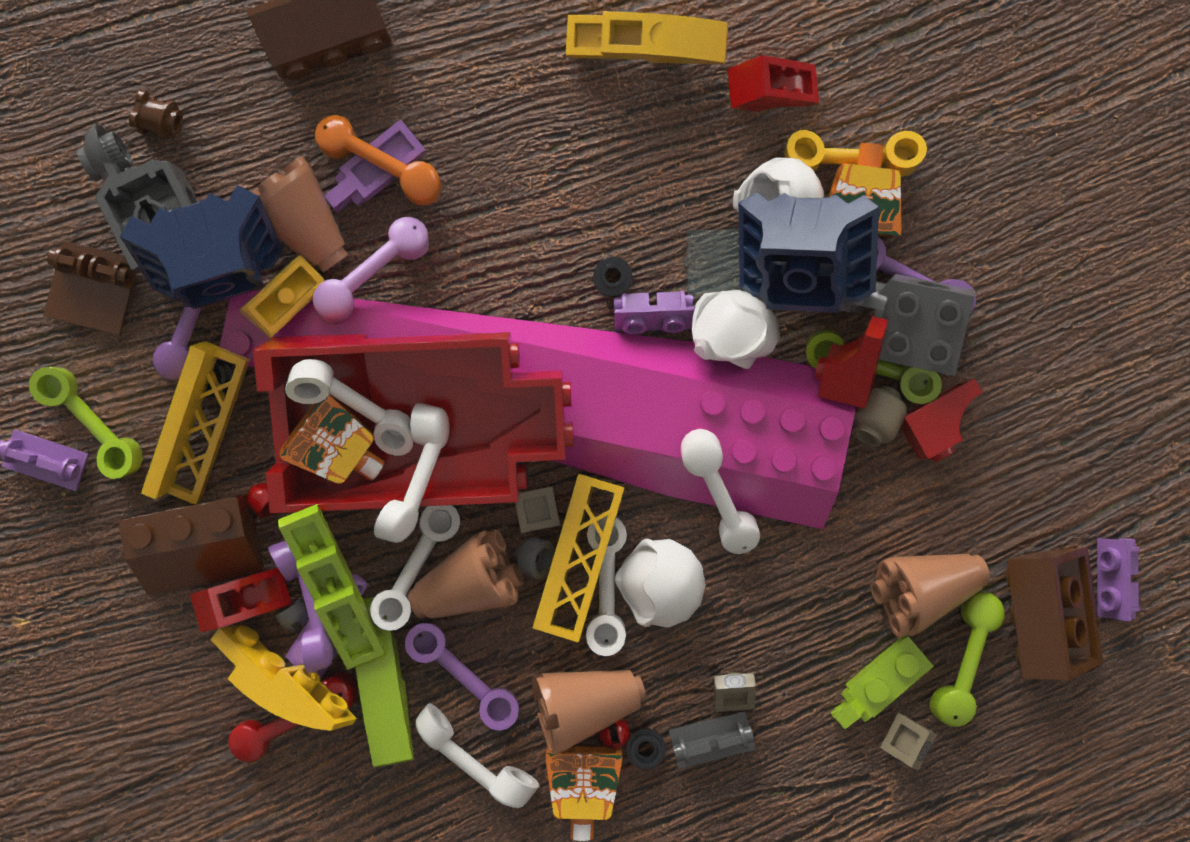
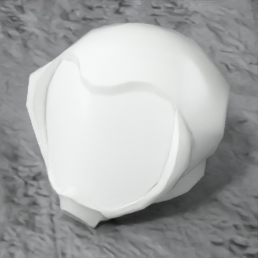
[733,157,824,213]
[692,290,780,369]
[615,539,706,627]

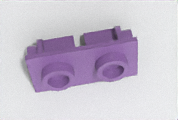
[614,291,695,334]
[0,429,89,491]
[1097,538,1140,621]

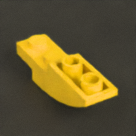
[566,11,728,64]
[211,624,357,731]

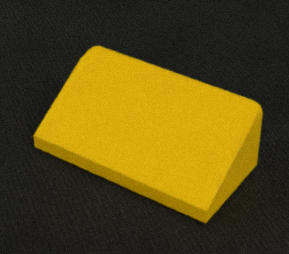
[239,254,325,338]

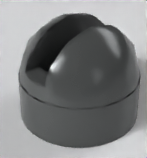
[274,597,309,632]

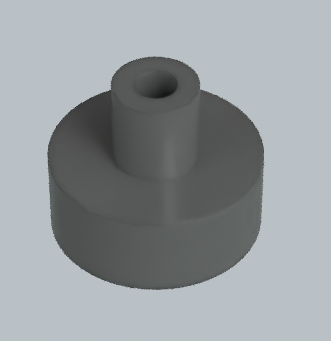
[514,537,555,579]

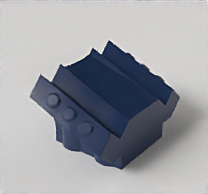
[120,185,283,309]
[738,192,879,313]

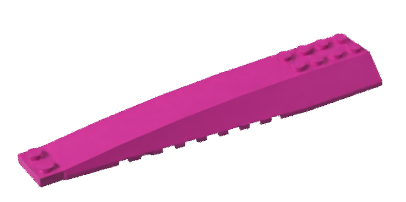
[217,289,855,529]

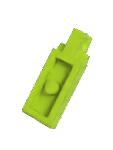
[830,636,934,729]

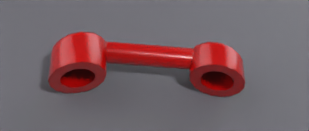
[228,672,359,763]

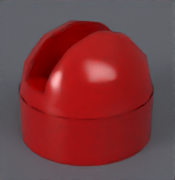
[247,483,270,518]
[598,718,630,749]

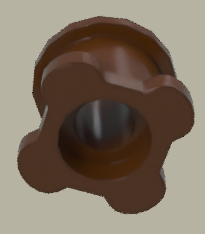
[129,89,183,140]

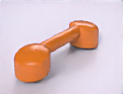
[314,115,442,205]

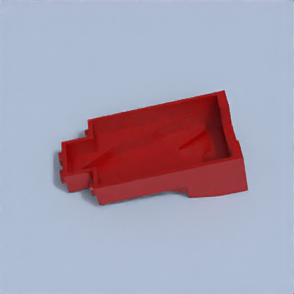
[253,332,574,513]

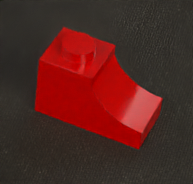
[727,55,819,112]
[814,316,888,409]
[901,378,982,462]
[190,567,292,632]

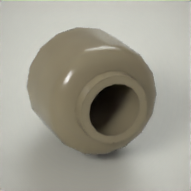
[851,386,908,447]

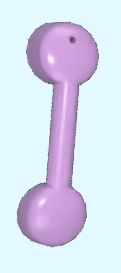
[313,217,429,324]

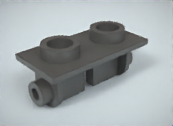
[669,710,755,769]

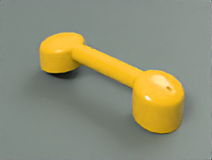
[784,130,927,177]

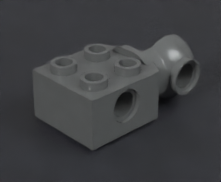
[76,122,198,273]
[839,274,976,376]

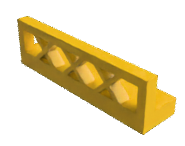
[141,341,250,505]
[533,474,625,643]

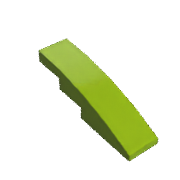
[278,504,385,670]
[355,597,414,768]

